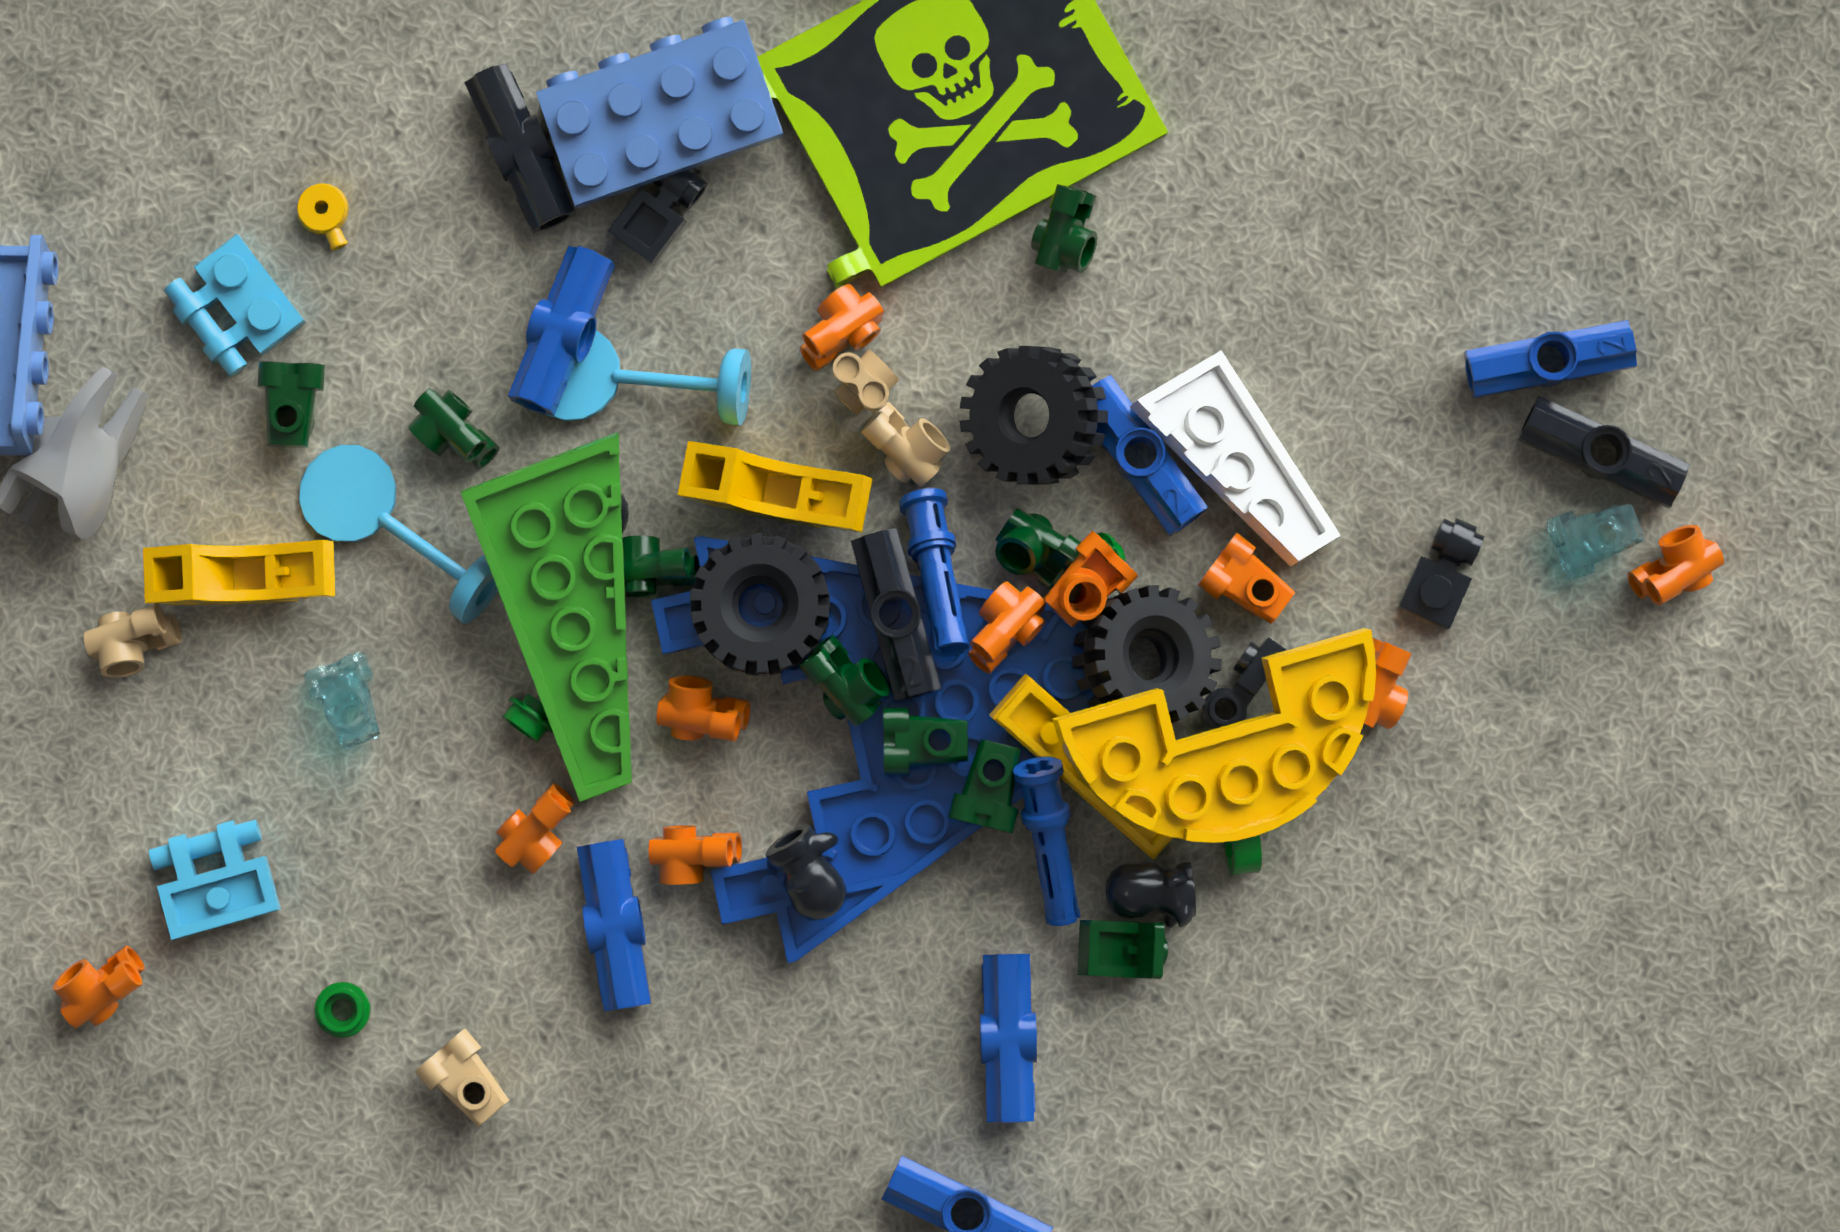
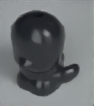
[765,825,847,920]
[1106,862,1196,928]

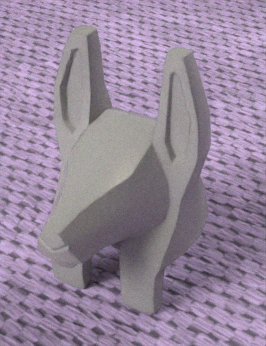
[0,367,148,540]

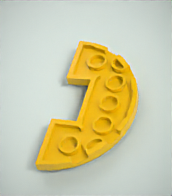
[1052,628,1376,843]

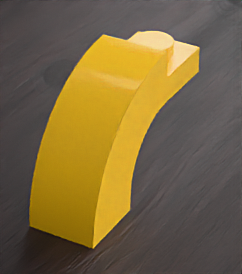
[677,441,872,533]
[143,540,335,605]

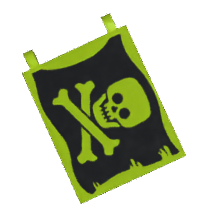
[757,0,1169,289]

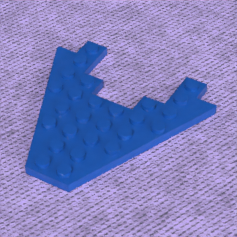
[651,536,1094,963]

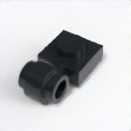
[608,167,708,266]
[1398,518,1485,629]
[1202,637,1287,730]

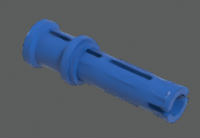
[898,488,969,657]
[1013,757,1081,926]

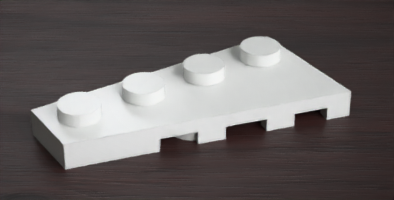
[1130,351,1340,567]

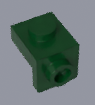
[1077,920,1168,979]

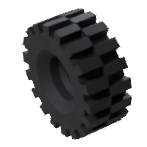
[959,346,1108,485]
[690,533,830,676]
[1072,585,1222,723]

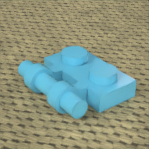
[164,234,306,377]
[149,819,281,940]

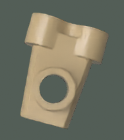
[833,349,899,415]
[860,401,950,487]
[84,604,182,678]
[415,1028,510,1127]

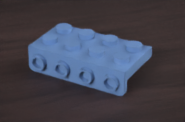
[536,17,784,208]
[0,235,59,455]

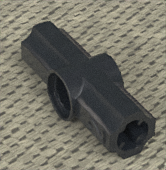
[464,63,576,233]
[1518,396,1690,509]
[850,528,942,702]

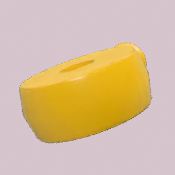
[297,183,349,251]

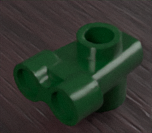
[1031,184,1097,273]
[257,361,325,448]
[407,388,499,468]
[995,508,1081,590]
[622,535,700,598]
[799,634,890,727]
[883,708,968,775]
[948,739,1020,834]

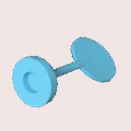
[546,330,751,425]
[299,445,498,624]

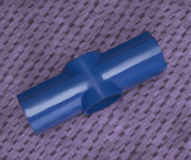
[508,246,615,415]
[1464,320,1637,398]
[1092,374,1208,537]
[577,839,652,1012]
[980,954,1037,1123]
[881,1155,1053,1232]

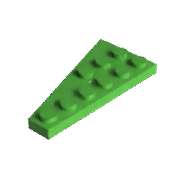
[461,432,632,802]

